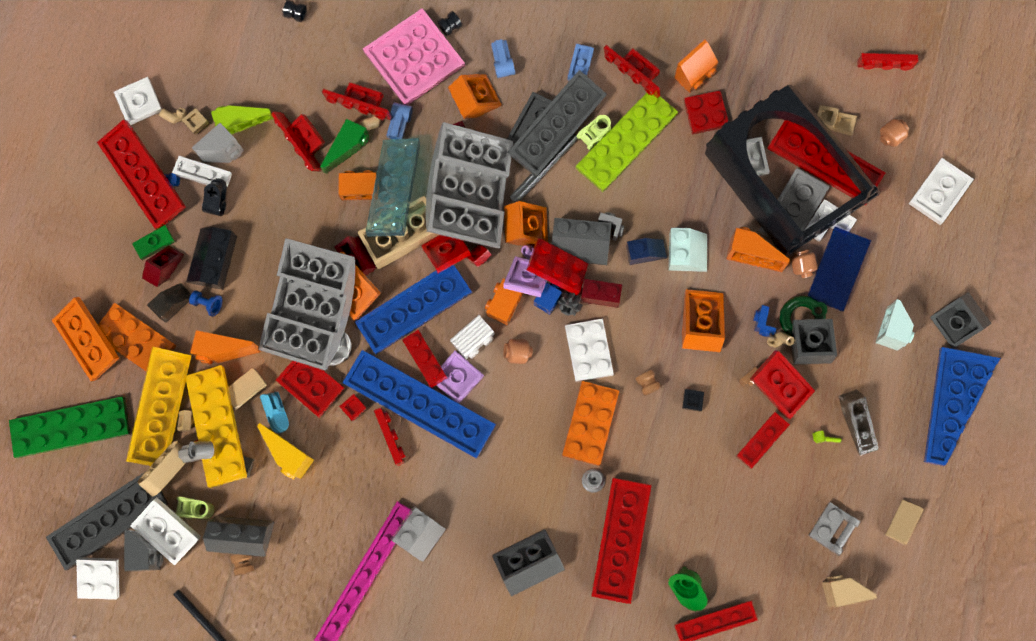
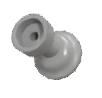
[582,469,605,492]

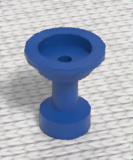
[189,290,223,317]

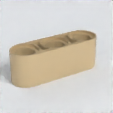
[138,441,185,497]

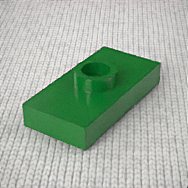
[132,225,175,261]

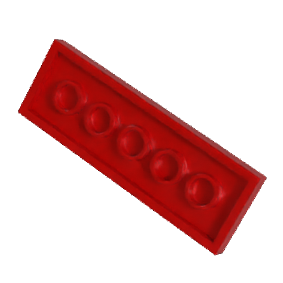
[97,119,186,230]
[767,120,886,206]
[591,478,652,604]

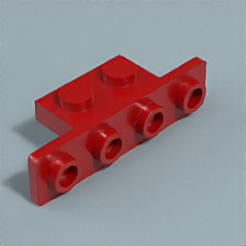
[603,45,660,98]
[322,82,392,120]
[271,111,325,172]

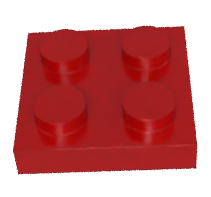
[684,90,728,135]
[421,235,471,273]

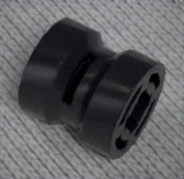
[283,0,307,22]
[437,11,462,37]

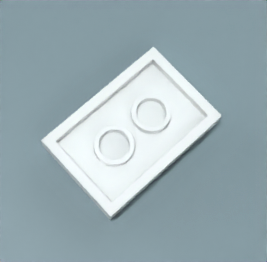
[908,158,974,225]
[565,318,614,382]
[131,497,201,565]

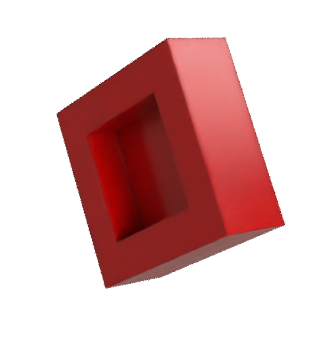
[466,244,492,267]
[339,394,367,422]

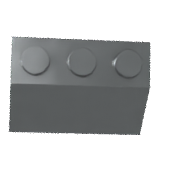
[552,218,611,265]
[203,516,274,557]
[492,529,565,597]

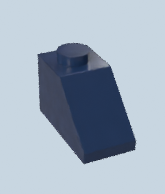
[626,238,667,265]

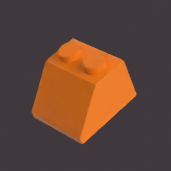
[674,40,718,93]
[448,74,502,119]
[504,201,548,246]

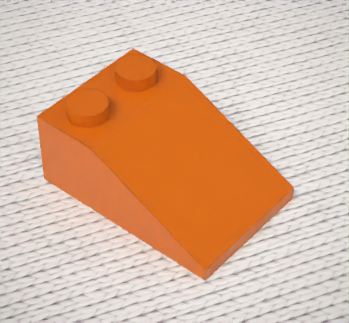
[726,227,790,272]
[682,289,725,352]
[190,330,261,365]

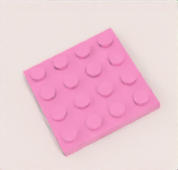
[363,8,465,105]

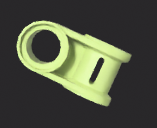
[576,115,611,150]
[175,496,214,519]

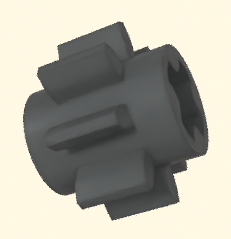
[557,292,583,316]

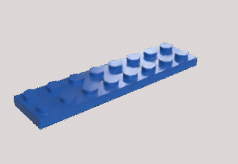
[343,350,496,459]

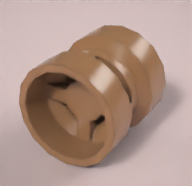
[635,370,661,396]
[230,554,254,576]

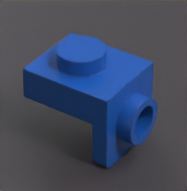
[753,305,777,337]

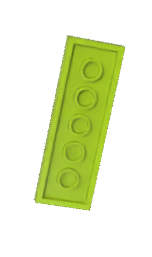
[576,93,678,192]

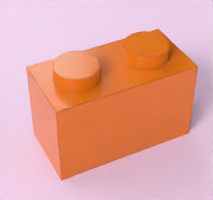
[338,170,379,200]
[485,278,523,325]

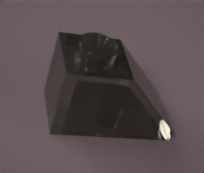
[147,283,191,323]

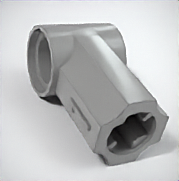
[178,441,214,463]

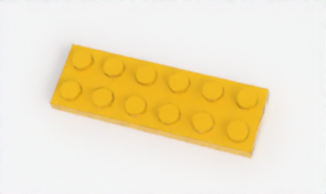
[126,347,192,466]
[185,365,247,488]

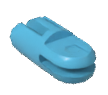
[260,391,289,433]

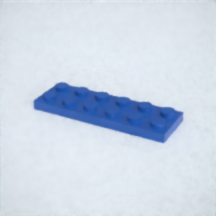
[355,265,472,355]

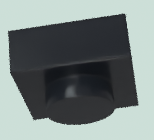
[682,389,704,412]

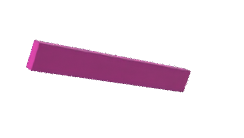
[314,501,411,641]

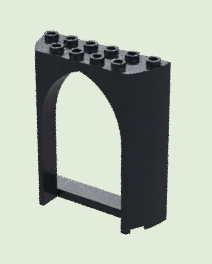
[705,85,880,257]

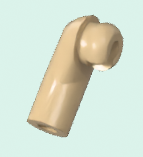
[159,108,187,124]
[359,115,381,130]
[767,332,795,348]

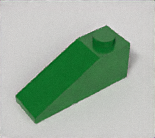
[320,119,369,174]

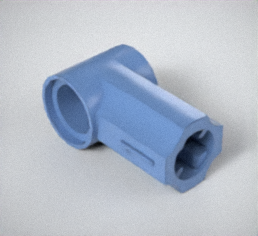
[491,39,515,78]
[386,102,413,141]

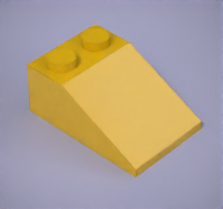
[257,423,314,479]

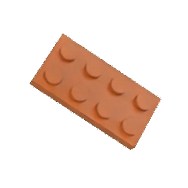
[52,297,119,381]
[98,303,177,371]
[562,381,619,466]

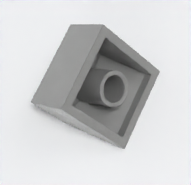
[192,123,244,163]
[391,506,446,562]

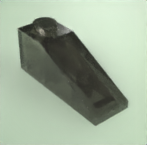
[839,389,878,456]

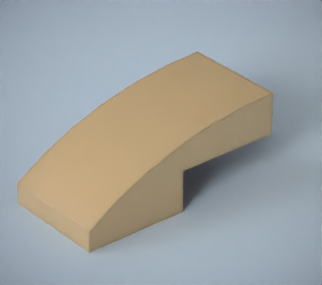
[817,105,857,136]

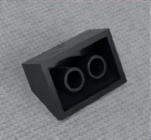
[186,227,237,290]

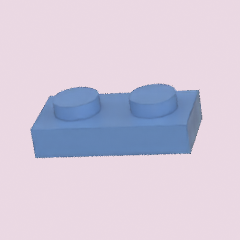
[567,44,594,81]

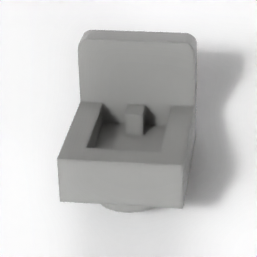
[598,212,625,241]

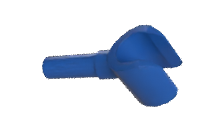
[164,173,180,186]

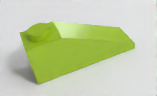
[211,105,274,135]

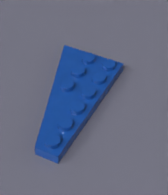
[924,347,1000,466]

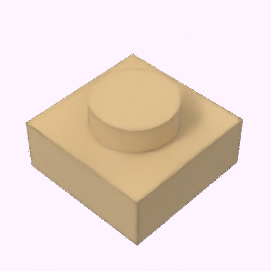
[182,108,209,135]
[177,410,194,432]

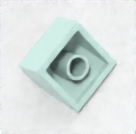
[668,228,707,272]
[875,299,914,351]

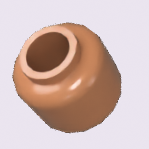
[880,119,909,147]
[790,249,818,278]
[503,339,533,364]

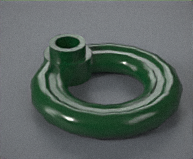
[779,295,828,336]

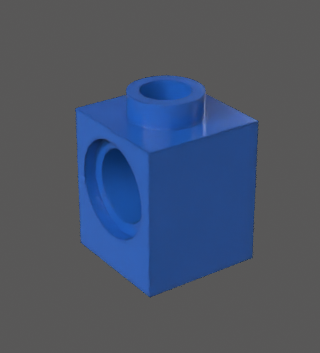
[534,282,562,315]

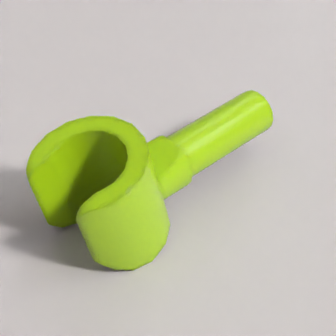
[812,431,841,443]

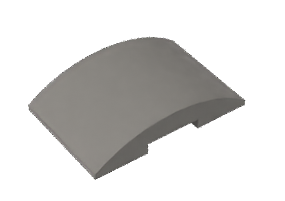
[426,122,513,249]
[258,238,355,370]

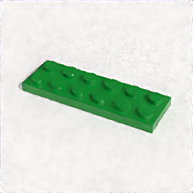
[9,396,130,458]

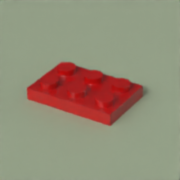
[526,238,589,296]
[750,350,815,419]
[276,361,345,418]

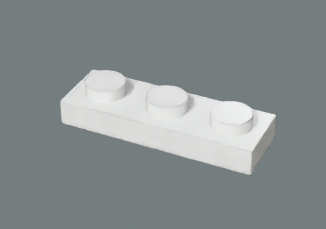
[172,156,232,187]

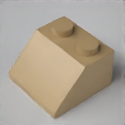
[822,575,877,607]

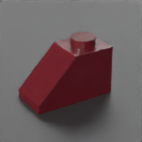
[142,245,184,287]

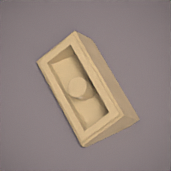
[228,368,267,409]
[885,500,924,545]

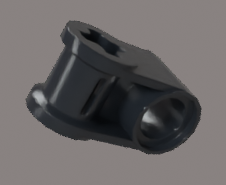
[202,178,227,217]

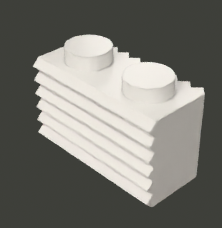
[450,315,495,359]

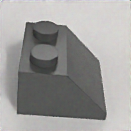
[930,292,992,349]
[791,319,837,365]
[124,530,163,572]

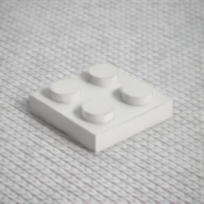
[114,77,162,125]
[76,557,119,599]

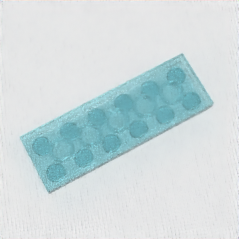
[365,138,421,237]

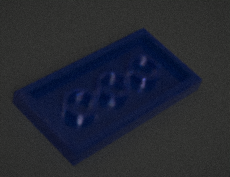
[807,227,871,312]

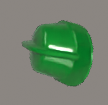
[668,566,708,611]

